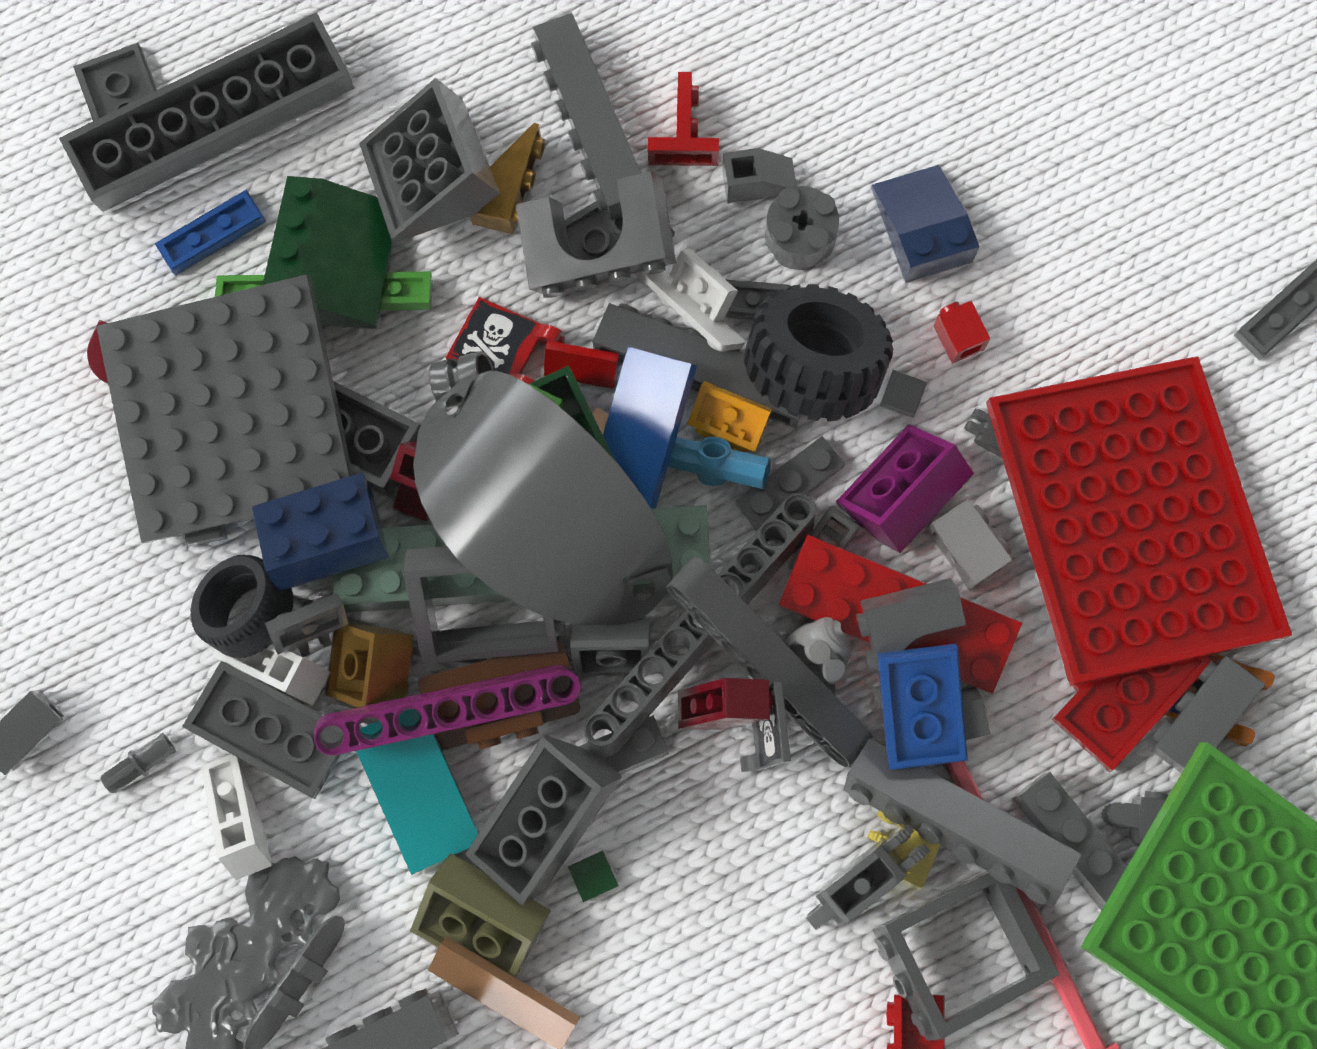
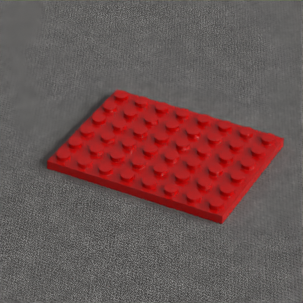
[986,356,1292,686]

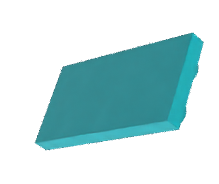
[356,709,479,875]

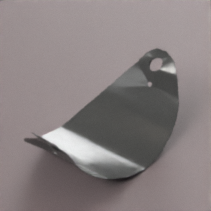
[413,371,673,625]

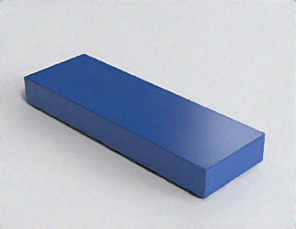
[154,189,267,276]

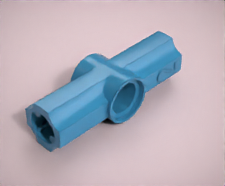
[668,437,772,489]

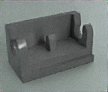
[0,690,64,775]

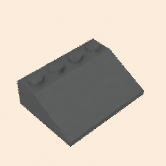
[359,78,500,243]

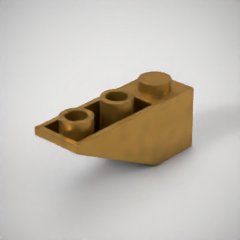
[470,123,545,234]

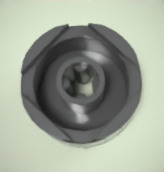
[765,186,839,270]

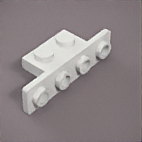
[634,249,745,352]

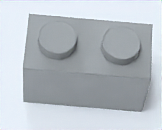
[927,499,1012,591]

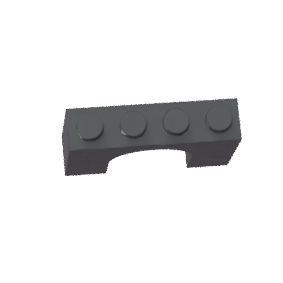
[516,171,676,298]
[856,578,991,740]

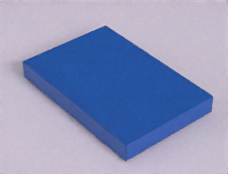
[877,644,968,770]

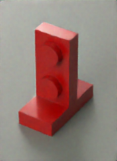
[647,72,719,166]

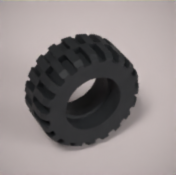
[744,284,894,421]

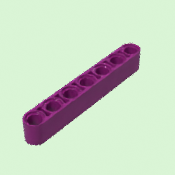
[314,665,581,755]

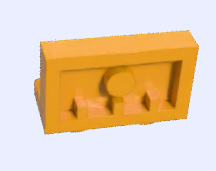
[687,381,773,452]

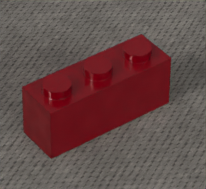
[678,678,773,730]

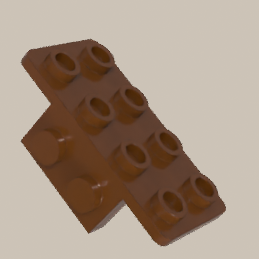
[418,641,580,750]

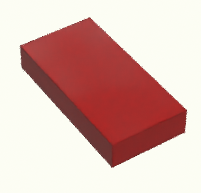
[544,340,619,389]

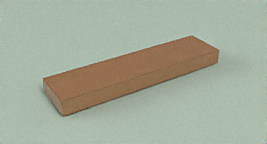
[428,936,580,1049]

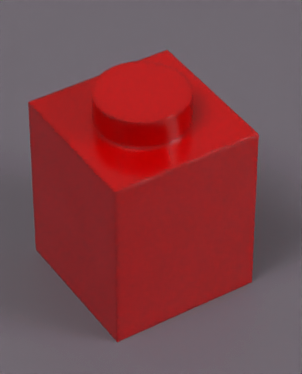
[933,300,991,364]

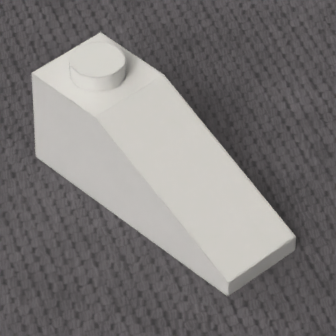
[212,623,331,706]
[201,754,272,880]

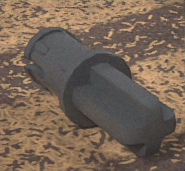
[100,732,176,793]

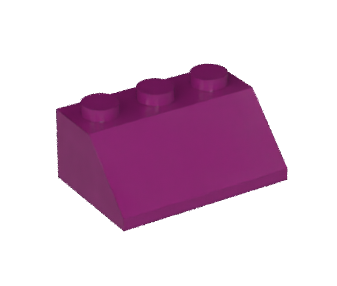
[836,424,974,553]

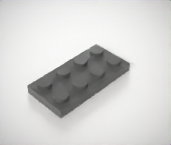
[182,661,343,799]

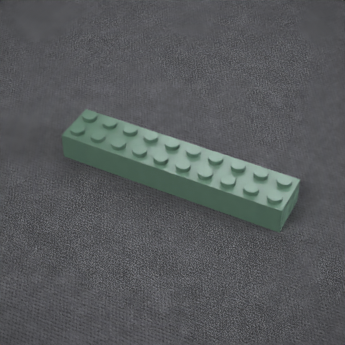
[333,505,711,613]

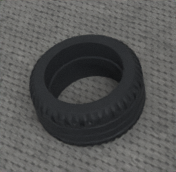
[190,554,294,658]

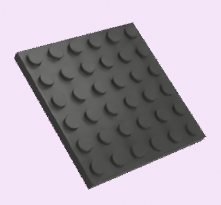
[96,274,353,543]

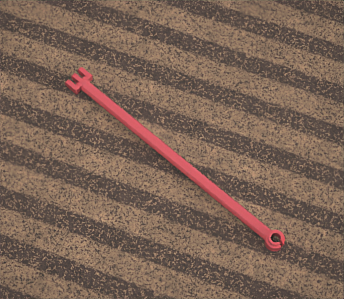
[945,761,1120,1049]

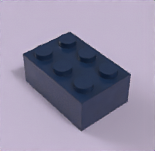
[252,473,389,591]

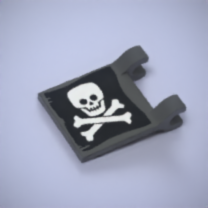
[740,681,791,773]

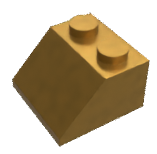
[325,623,414,707]

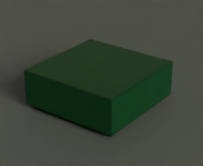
[568,850,619,902]

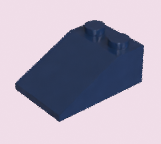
[871,165,980,283]

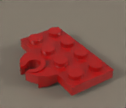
[1052,656,1212,772]

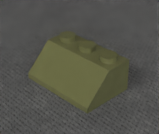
[410,853,551,978]

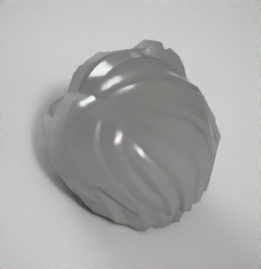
[786,617,852,684]

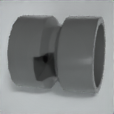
[429,351,494,408]

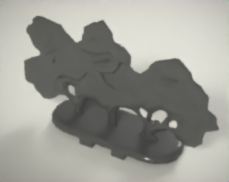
[152,856,345,1049]

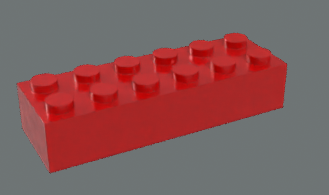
[778,535,1022,694]

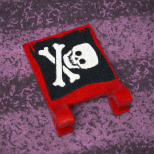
[445,297,566,384]

